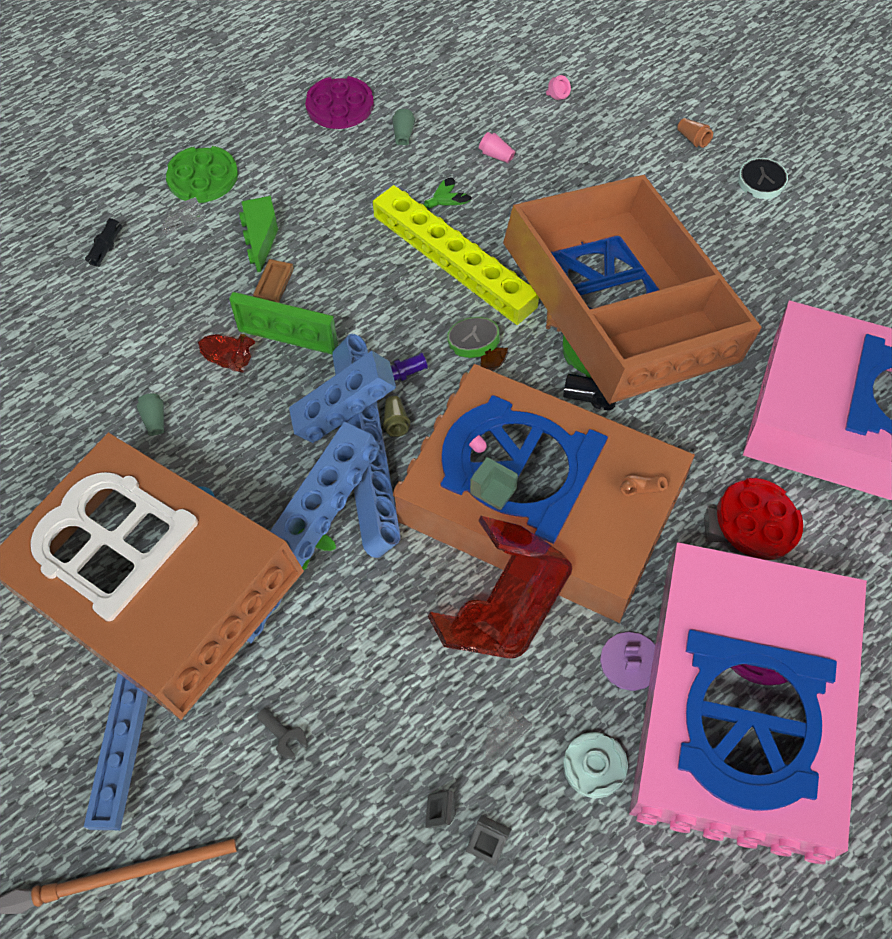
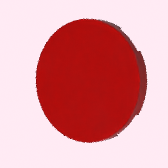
[717,478,803,560]

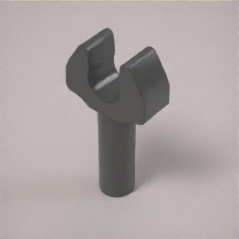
[256,708,308,760]

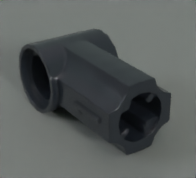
[563,374,616,411]

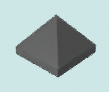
[425,790,456,828]

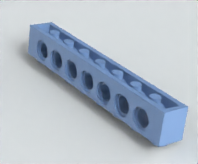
[247,422,380,643]

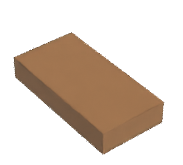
[253,259,294,303]

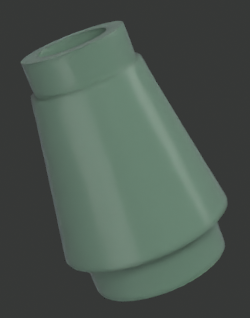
[392,109,415,145]
[136,393,164,436]

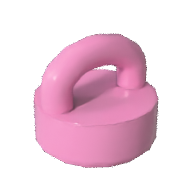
[546,75,571,100]

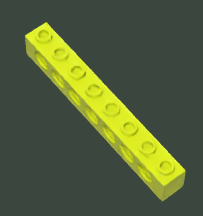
[373,185,539,325]

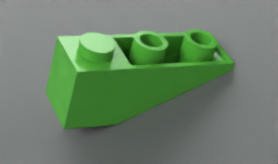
[239,196,278,272]

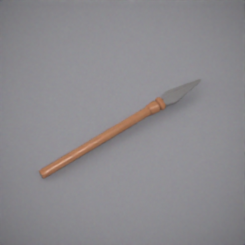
[0,838,237,914]

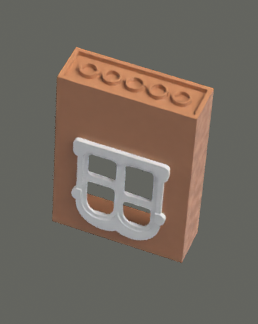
[0,432,304,720]

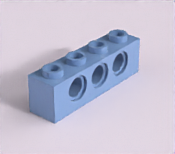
[289,350,396,443]

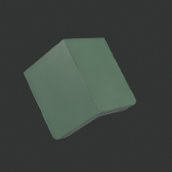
[470,457,518,510]

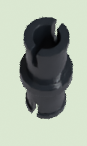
[85,218,122,267]

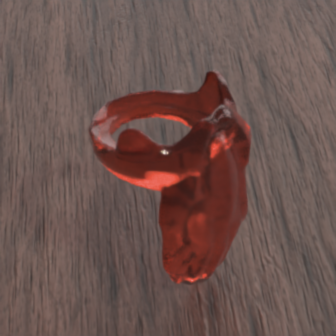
[198,334,255,373]

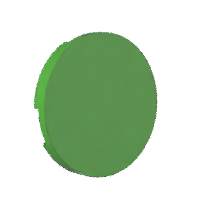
[166,146,238,203]

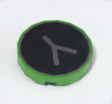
[447,317,500,358]

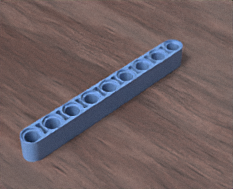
[332,334,400,558]

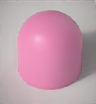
[469,435,487,453]

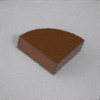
[480,347,508,371]

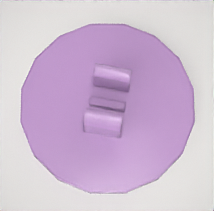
[600,632,655,691]

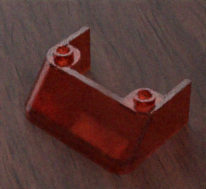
[428,516,572,659]

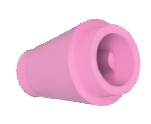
[479,132,515,163]

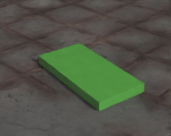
[229,292,338,355]

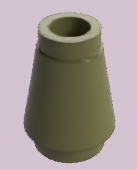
[383,396,410,437]

